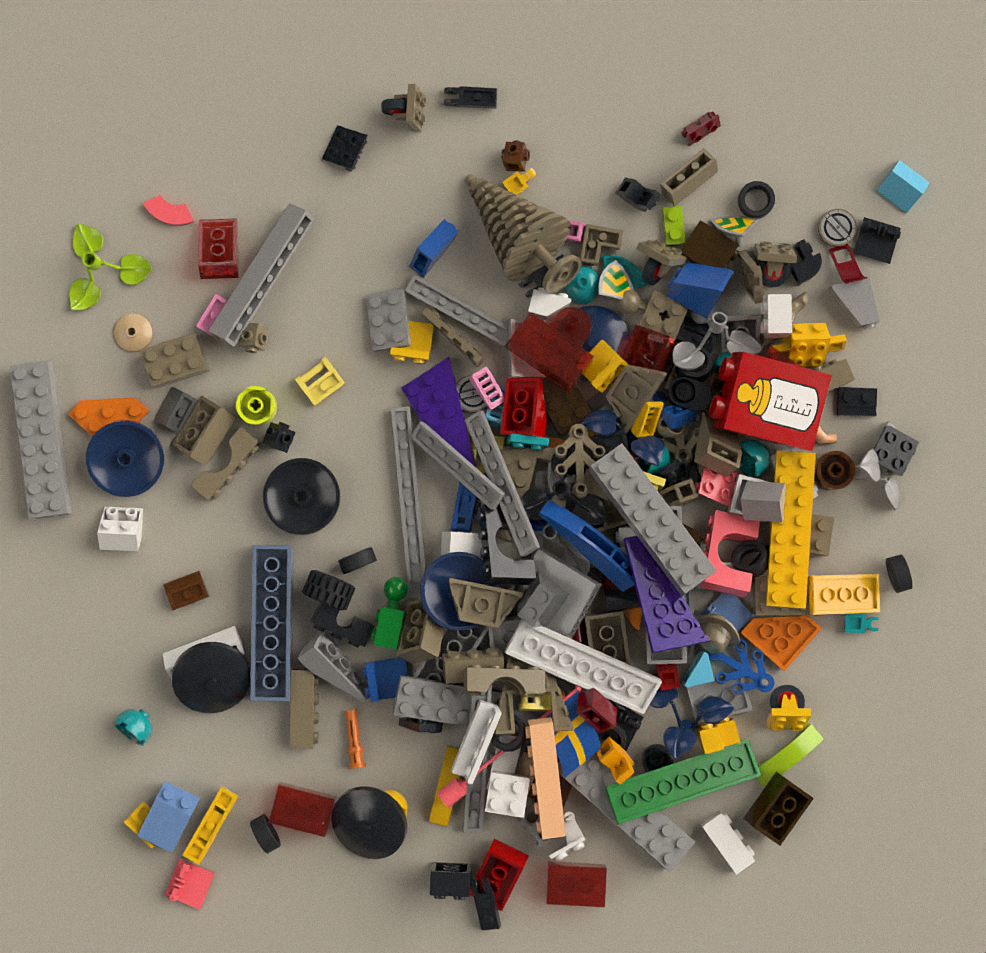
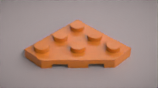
[68,397,150,437]
[740,615,822,671]

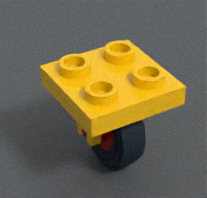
[766,685,811,731]

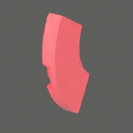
[143,195,194,226]

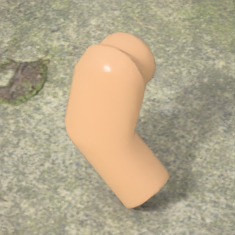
[815,426,837,444]

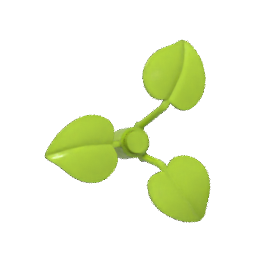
[69,223,152,311]

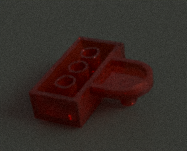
[507,307,594,393]

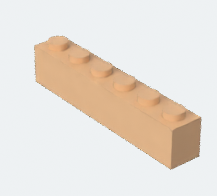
[525,717,566,839]

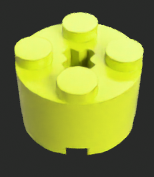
[236,386,277,426]

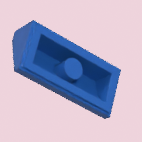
[660,404,698,429]

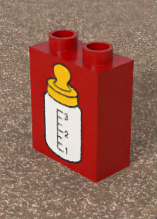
[709,352,832,451]

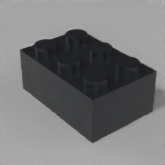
[430,862,471,900]

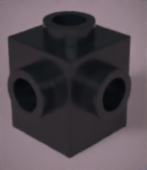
[262,421,296,453]

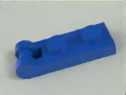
[451,482,477,533]

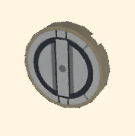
[818,208,857,247]
[456,374,492,412]

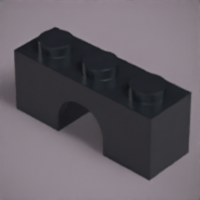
[310,602,375,648]

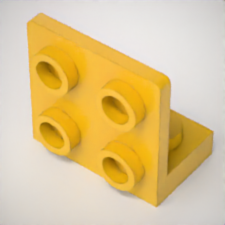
[576,340,628,393]

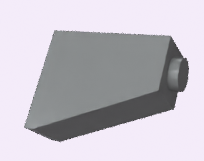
[828,277,880,330]

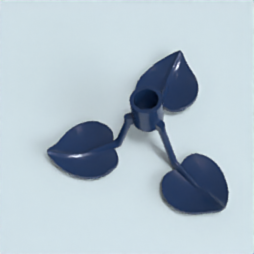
[582,390,667,466]
[649,687,734,760]

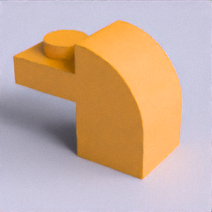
[596,737,634,785]

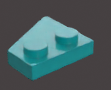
[504,434,549,451]

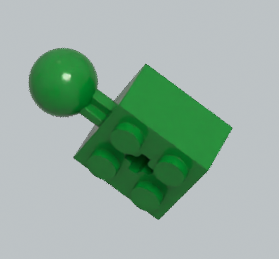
[371,577,408,650]

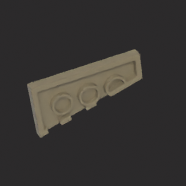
[422,308,483,367]

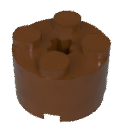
[814,451,856,490]

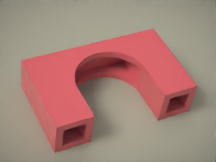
[700,510,760,598]

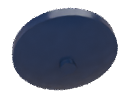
[554,305,631,382]
[86,420,164,497]
[420,552,498,631]

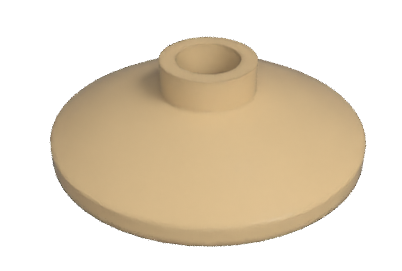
[114,314,152,352]

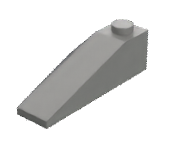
[298,629,368,702]

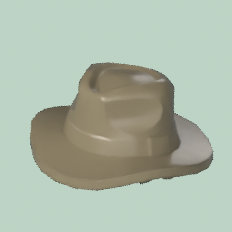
[695,613,740,654]

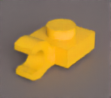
[502,168,536,196]

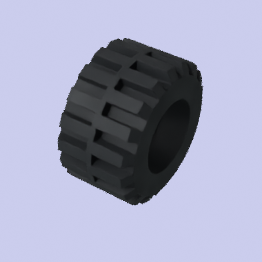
[302,570,356,611]

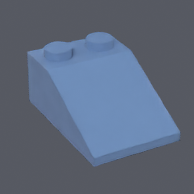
[137,781,200,853]

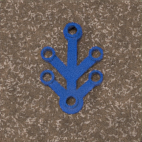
[706,640,775,695]

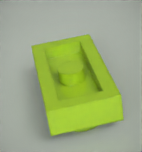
[662,206,686,246]

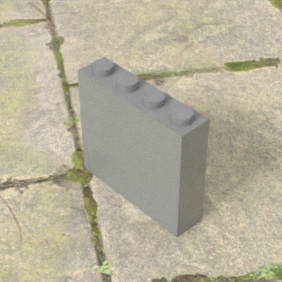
[505,549,602,639]

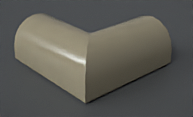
[580,224,623,266]

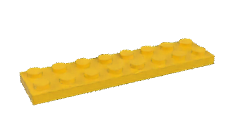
[766,450,816,609]

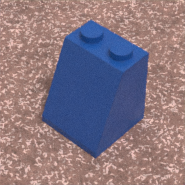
[667,262,734,319]

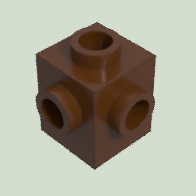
[501,140,530,172]

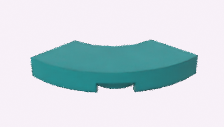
[602,255,647,289]

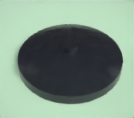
[263,458,341,535]
[172,642,250,713]
[331,786,407,859]

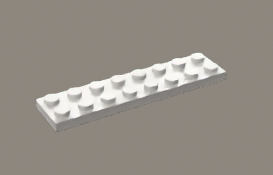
[505,619,662,714]

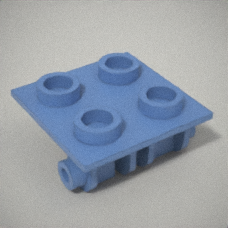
[700,593,754,632]

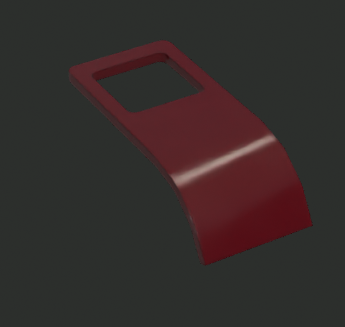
[829,244,867,284]

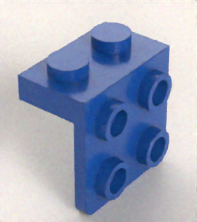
[363,658,408,702]

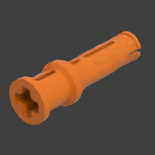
[345,709,366,769]

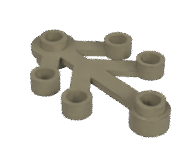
[656,393,700,464]
[554,424,605,499]

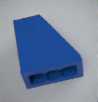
[409,219,459,278]

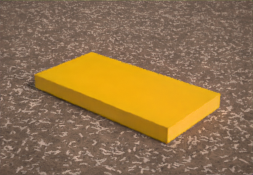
[808,574,880,615]

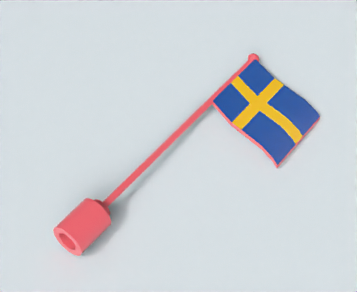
[437,685,601,808]

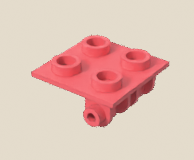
[694,467,738,507]
[165,859,215,909]

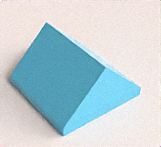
[876,160,929,213]
[681,650,715,687]

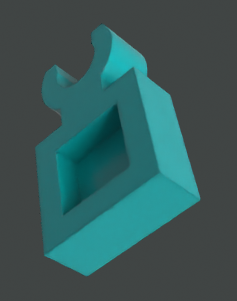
[844,613,879,633]

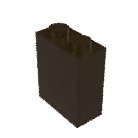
[681,220,739,269]

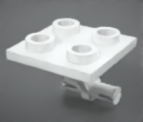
[549,811,587,861]

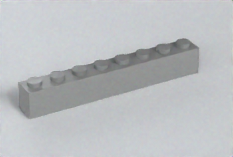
[209,203,315,347]

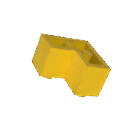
[695,716,740,754]

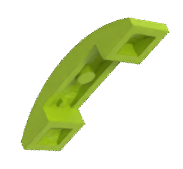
[756,724,823,787]

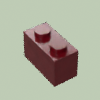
[576,688,617,733]

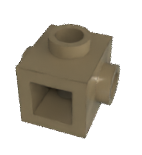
[238,323,268,353]

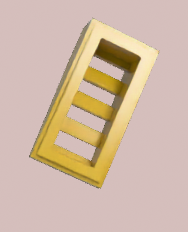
[631,402,664,438]

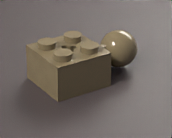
[616,290,688,342]

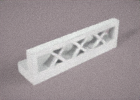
[451,699,502,784]

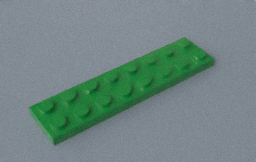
[605,739,761,825]

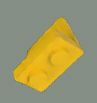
[390,321,434,364]
[786,323,831,367]

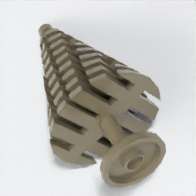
[464,174,582,294]

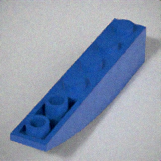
[538,500,635,592]

